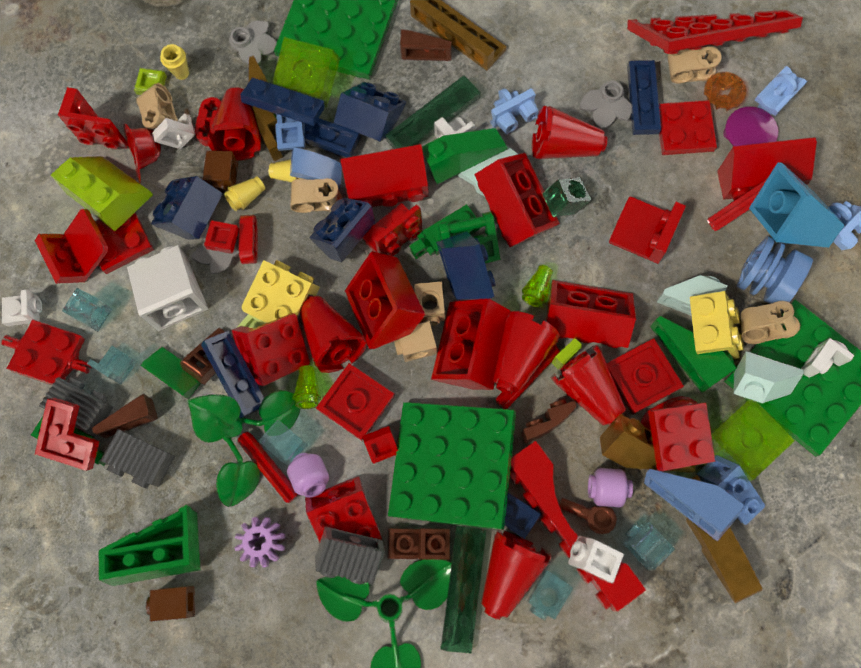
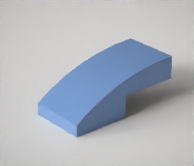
[276,114,305,151]
[290,147,342,189]

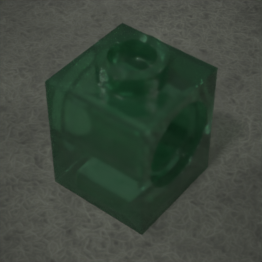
[542,177,591,217]

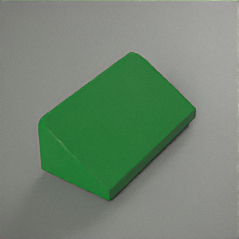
[140,347,201,400]

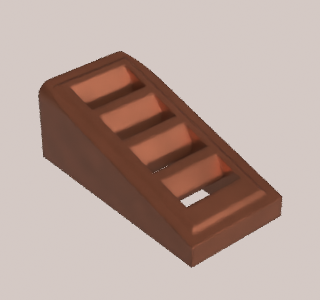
[400,29,451,61]
[180,327,236,385]
[92,394,158,438]

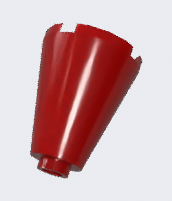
[207,87,261,161]
[531,106,607,159]
[300,296,366,373]
[493,311,560,394]
[550,345,626,426]
[481,530,552,620]

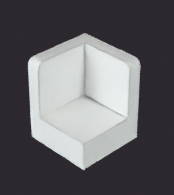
[434,117,475,139]

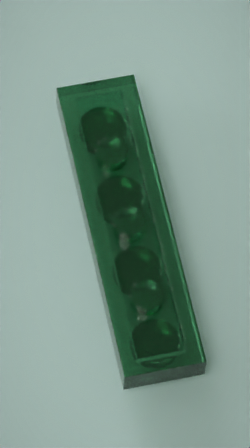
[385,75,481,149]
[440,526,487,654]

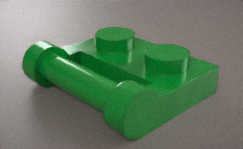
[438,211,501,264]

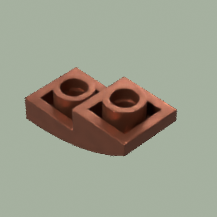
[521,399,576,444]
[387,529,450,560]

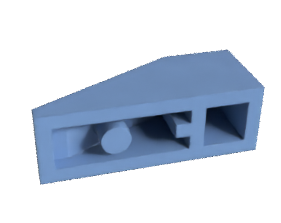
[644,469,745,541]

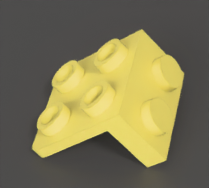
[242,260,320,323]
[690,291,744,359]

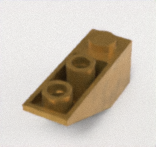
[600,414,696,473]

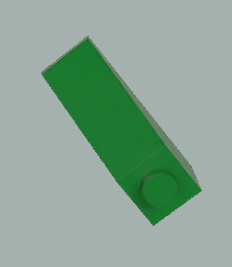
[422,128,507,184]
[650,316,737,393]

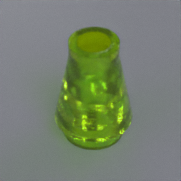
[522,265,553,307]
[293,366,321,409]

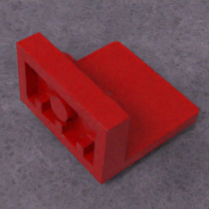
[58,87,128,149]
[609,196,686,264]
[362,203,423,257]
[231,313,310,386]
[305,476,382,543]

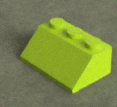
[50,156,153,231]

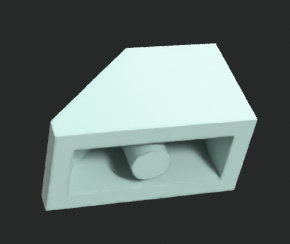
[657,275,728,316]
[734,351,804,403]

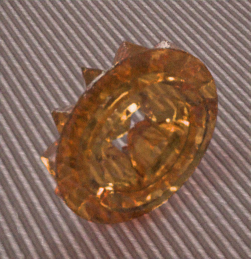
[703,72,746,112]

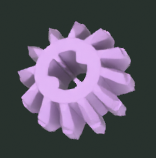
[235,517,286,567]

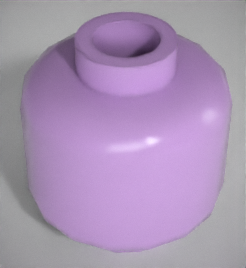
[287,453,329,498]
[588,468,633,507]

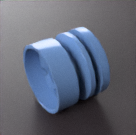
[737,235,813,310]

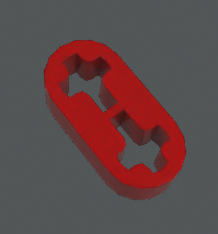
[195,97,221,147]
[239,215,258,264]

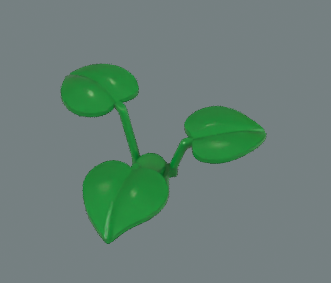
[188,390,301,507]
[316,559,453,668]

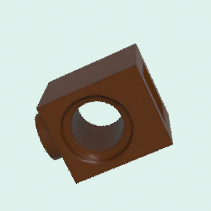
[203,151,239,194]
[146,586,195,622]

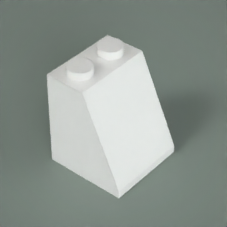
[127,245,208,331]

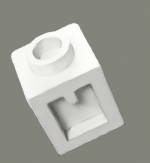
[152,113,195,149]
[2,289,42,326]
[801,338,854,378]
[568,536,624,583]

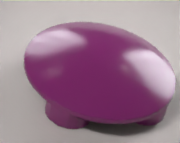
[723,106,778,146]

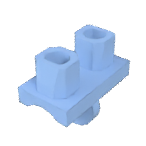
[755,66,807,116]
[490,88,539,134]
[828,201,861,250]

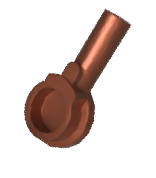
[559,497,617,535]

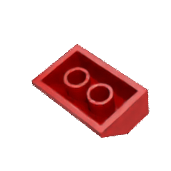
[717,137,817,200]
[340,144,429,207]
[474,153,560,247]
[345,251,426,349]
[545,280,636,348]
[431,299,511,390]

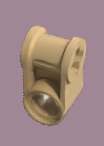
[668,47,721,84]
[137,83,178,129]
[290,178,342,213]
[740,301,800,344]

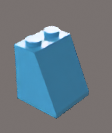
[749,162,845,248]

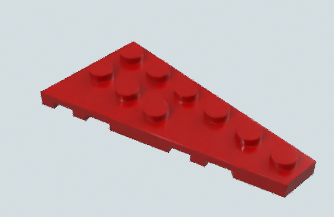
[627,10,803,54]

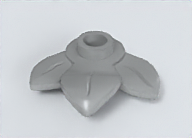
[229,21,277,65]
[580,81,632,129]
[191,225,239,274]

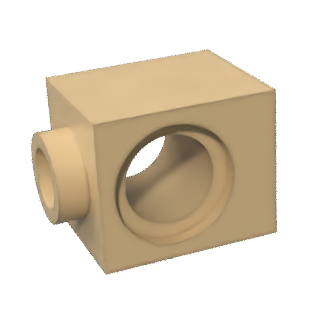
[414,281,445,326]
[394,321,437,362]

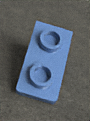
[697,455,765,525]

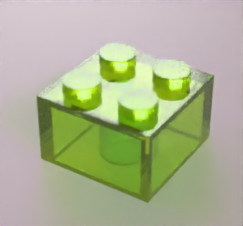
[272,37,340,108]
[711,399,795,481]

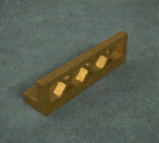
[410,0,506,71]

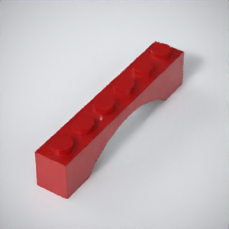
[509,441,646,612]

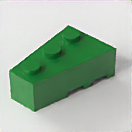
[99,505,200,586]

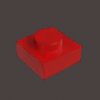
[204,220,239,254]
[362,426,398,464]

